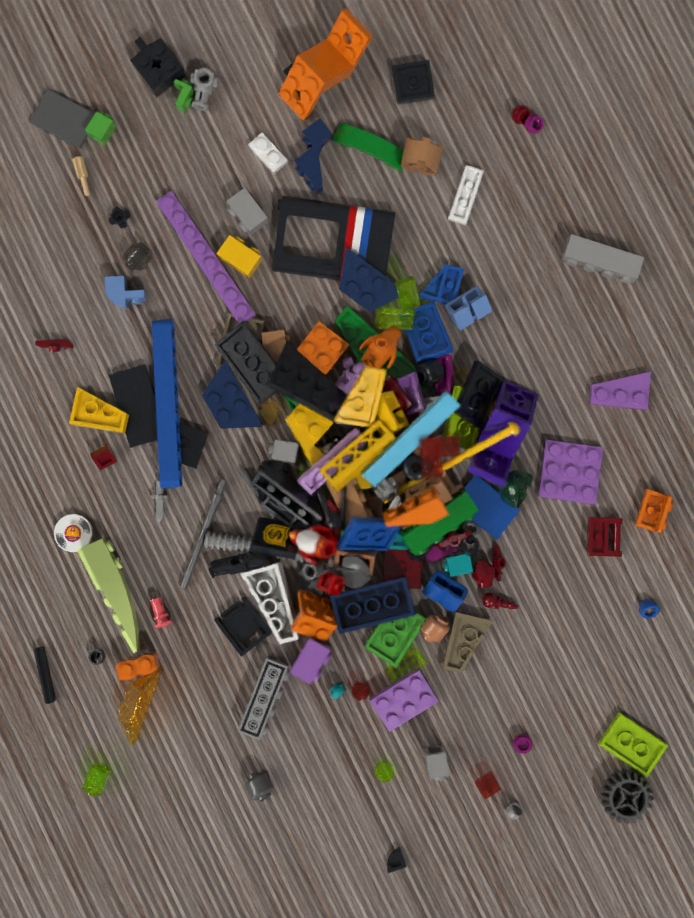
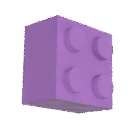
[290,637,332,684]

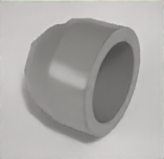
[506,802,523,820]

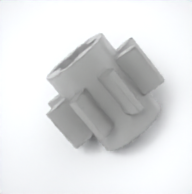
[374,476,399,501]

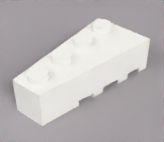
[241,562,302,644]

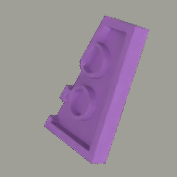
[589,372,651,410]

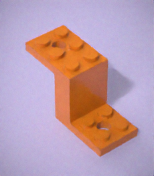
[278,8,373,121]

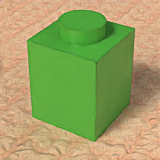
[85,111,116,146]

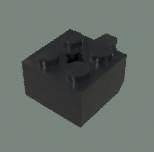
[130,37,186,98]

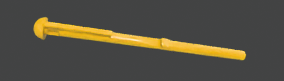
[383,422,519,503]

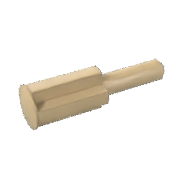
[72,156,90,196]

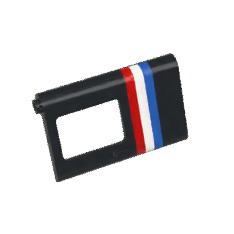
[272,195,396,281]

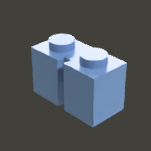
[445,286,492,331]

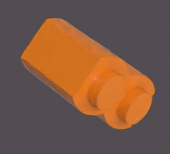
[116,652,160,680]

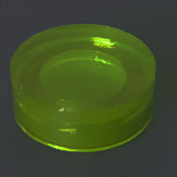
[375,761,394,782]

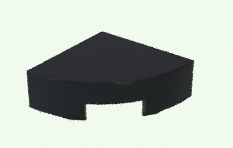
[387,847,406,873]

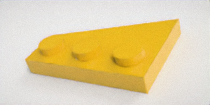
[334,366,386,427]
[69,387,129,434]

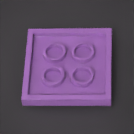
[538,440,603,505]

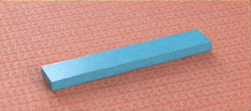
[361,391,460,487]

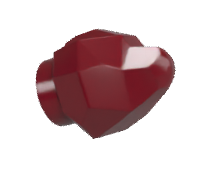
[472,559,496,588]

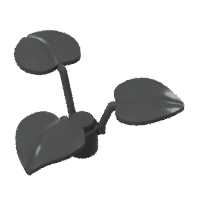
[295,520,371,601]

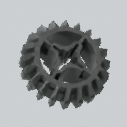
[600,770,654,824]

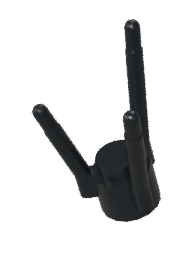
[316,486,347,529]

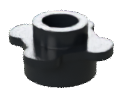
[109,207,131,229]

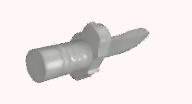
[151,481,168,523]

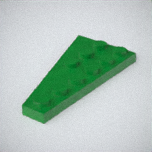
[335,306,428,394]

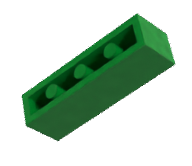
[398,489,479,556]

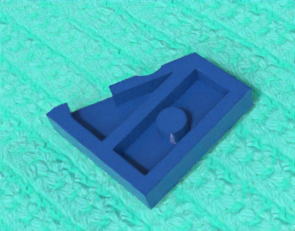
[419,264,464,305]

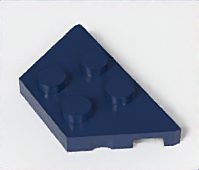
[339,247,406,312]
[202,361,263,429]

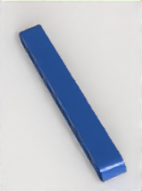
[152,319,182,489]

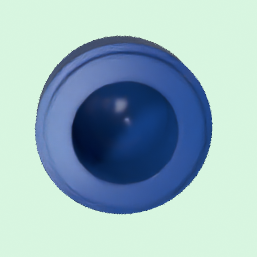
[639,599,660,619]

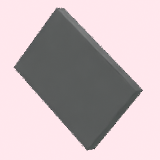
[29,89,95,150]

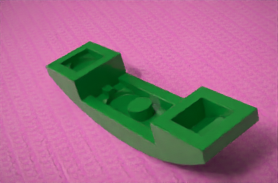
[332,123,404,172]

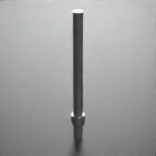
[179,479,227,589]

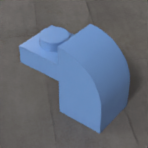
[105,276,148,309]

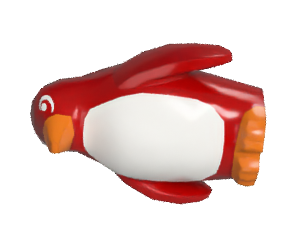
[289,526,337,564]

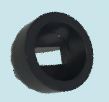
[88,649,106,665]

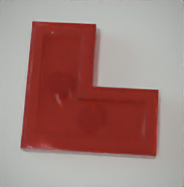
[419,436,460,478]

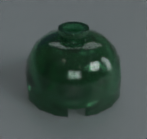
[497,470,533,509]

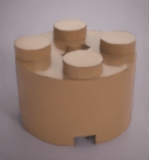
[401,137,443,175]

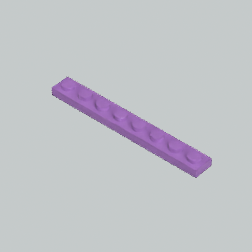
[156,191,256,324]

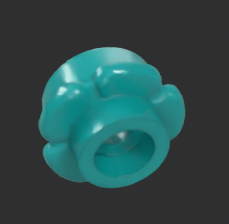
[329,682,347,700]

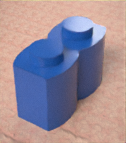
[422,570,469,612]

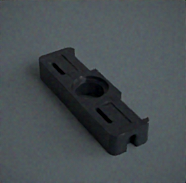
[208,552,269,579]

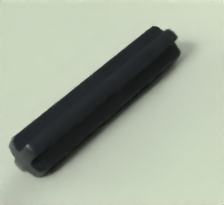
[33,646,56,704]

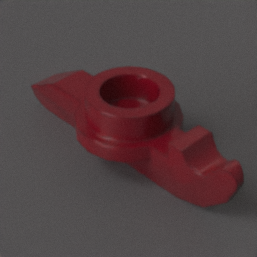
[35,339,74,352]
[436,530,471,548]
[492,544,506,582]

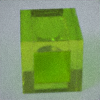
[81,763,112,797]

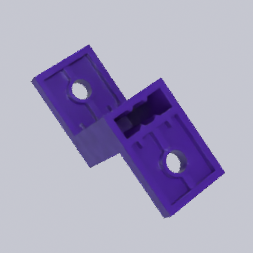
[468,380,539,487]

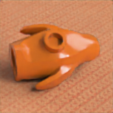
[359,326,401,369]

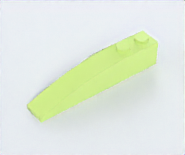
[77,538,140,653]

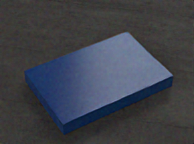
[398,301,454,365]
[463,475,520,540]
[336,517,402,551]

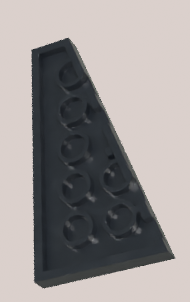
[266,342,375,438]

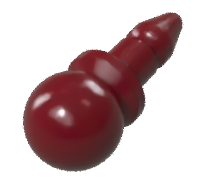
[482,593,518,609]

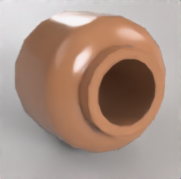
[421,613,449,643]

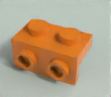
[634,489,673,533]

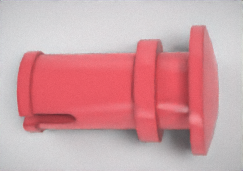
[150,597,173,628]

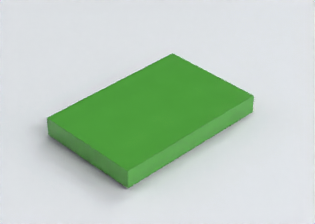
[364,612,427,668]

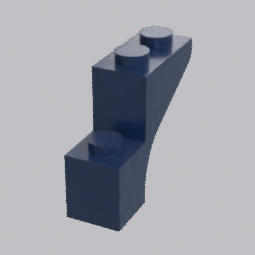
[294,118,332,195]

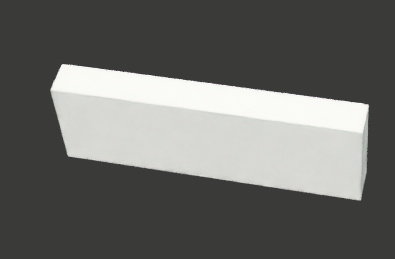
[448,165,484,225]

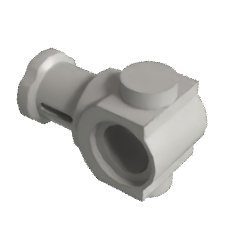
[191,68,219,111]

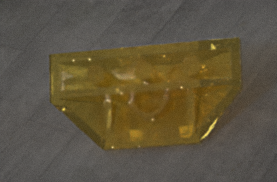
[117,668,163,746]

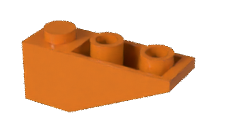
[383,487,449,527]

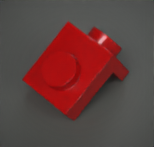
[316,572,345,596]

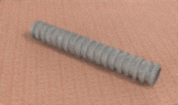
[204,531,317,563]

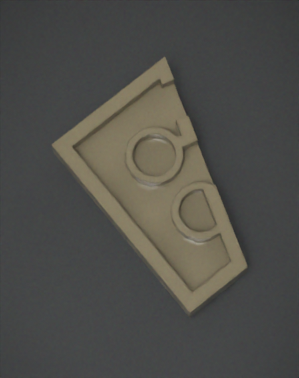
[442,612,493,673]

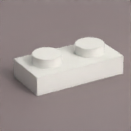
[248,133,288,174]

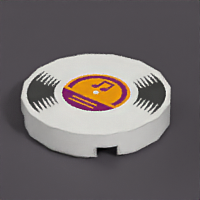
[54,514,93,552]

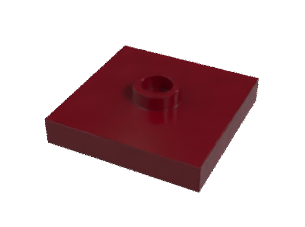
[383,549,423,589]

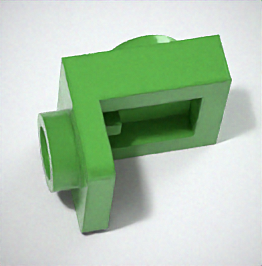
[174,79,194,113]

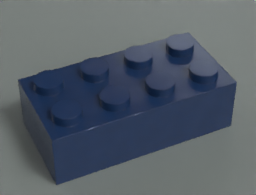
[330,576,417,634]

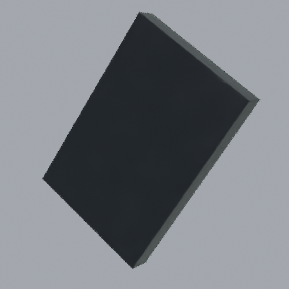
[453,361,504,430]

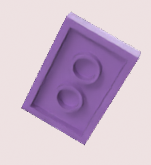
[369,668,439,732]

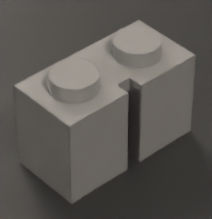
[227,188,269,235]
[269,440,300,464]
[424,744,450,781]

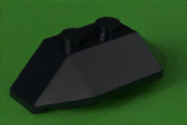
[251,468,323,530]

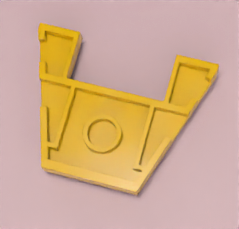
[285,404,334,466]

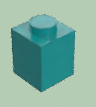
[443,553,473,577]

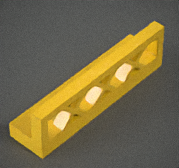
[319,420,395,493]

